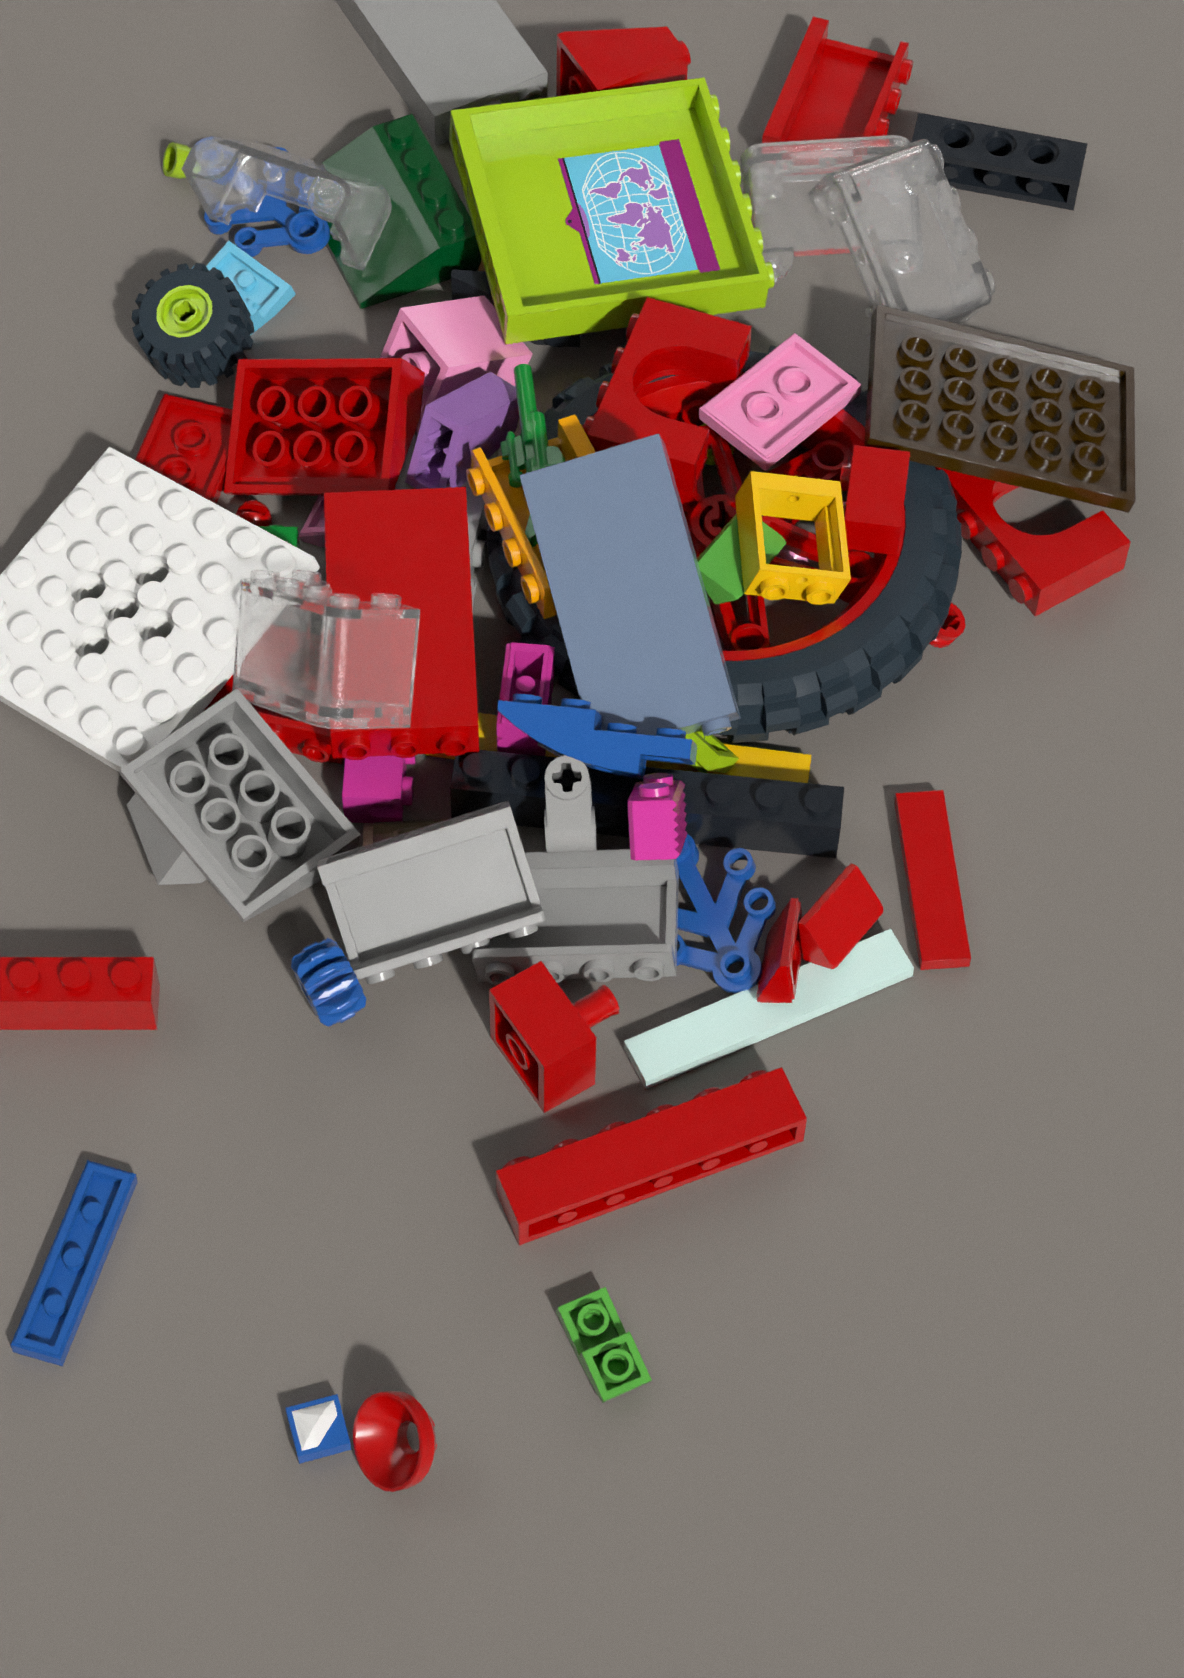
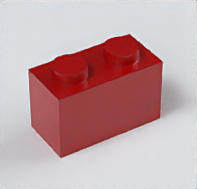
[840,445,910,555]

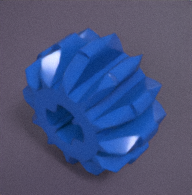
[291,938,366,1027]

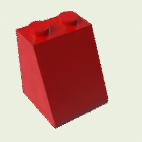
[556,26,691,96]

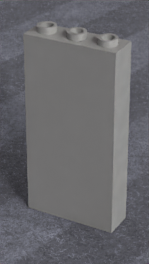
[335,0,548,146]

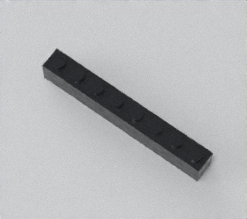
[450,750,844,858]

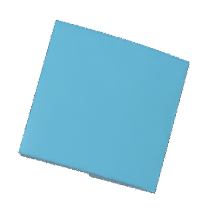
[191,241,296,335]

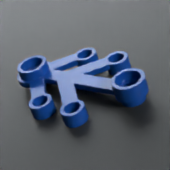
[198,143,330,257]
[676,834,776,994]

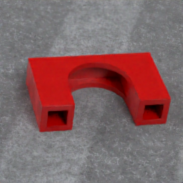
[583,297,752,493]
[935,467,1131,616]

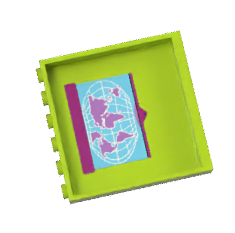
[449,77,774,345]

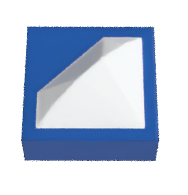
[285,1394,352,1464]

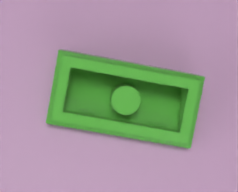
[697,513,787,604]

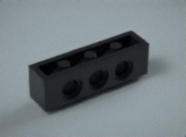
[905,113,1088,211]

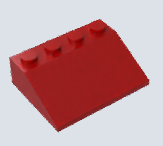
[224,358,425,496]

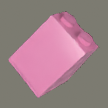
[380,296,533,433]

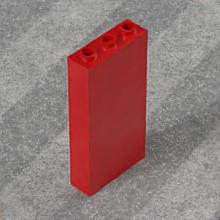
[324,487,479,760]

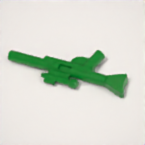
[501,364,566,548]

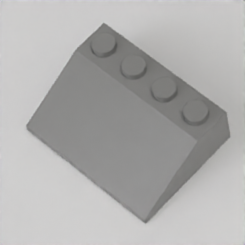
[119,689,360,922]

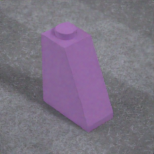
[405,372,519,489]

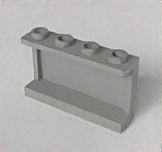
[317,801,546,984]
[472,849,679,985]

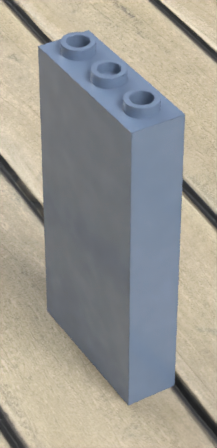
[520,433,741,736]

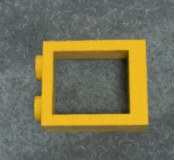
[735,471,851,605]

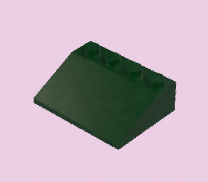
[295,114,481,309]

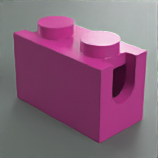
[342,756,416,823]

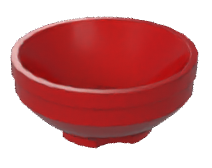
[353,1391,437,1492]

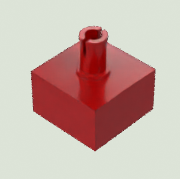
[489,961,620,1113]

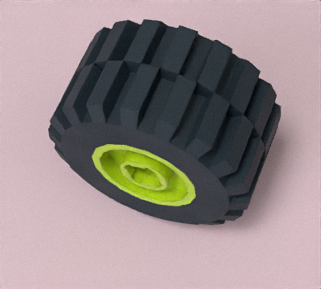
[131,263,254,388]

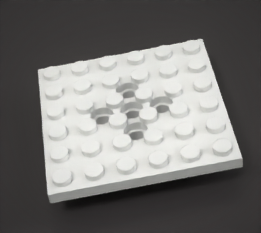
[0,447,320,772]

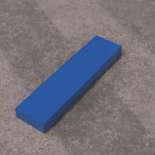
[11,1160,138,1367]

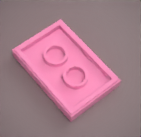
[699,333,862,471]

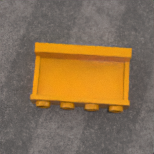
[466,414,595,619]

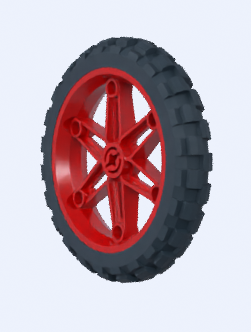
[487,345,962,743]

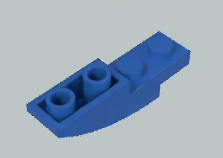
[497,694,697,779]

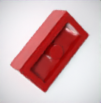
[798,863,884,969]
[756,898,803,1003]

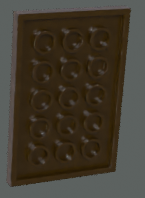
[864,305,1136,513]

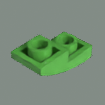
[556,1287,652,1403]

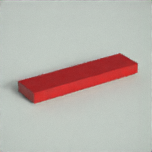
[894,790,971,970]

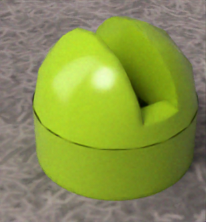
[163,142,198,179]

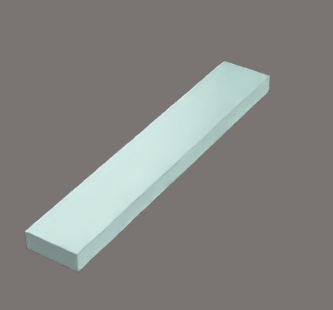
[624,929,914,1089]

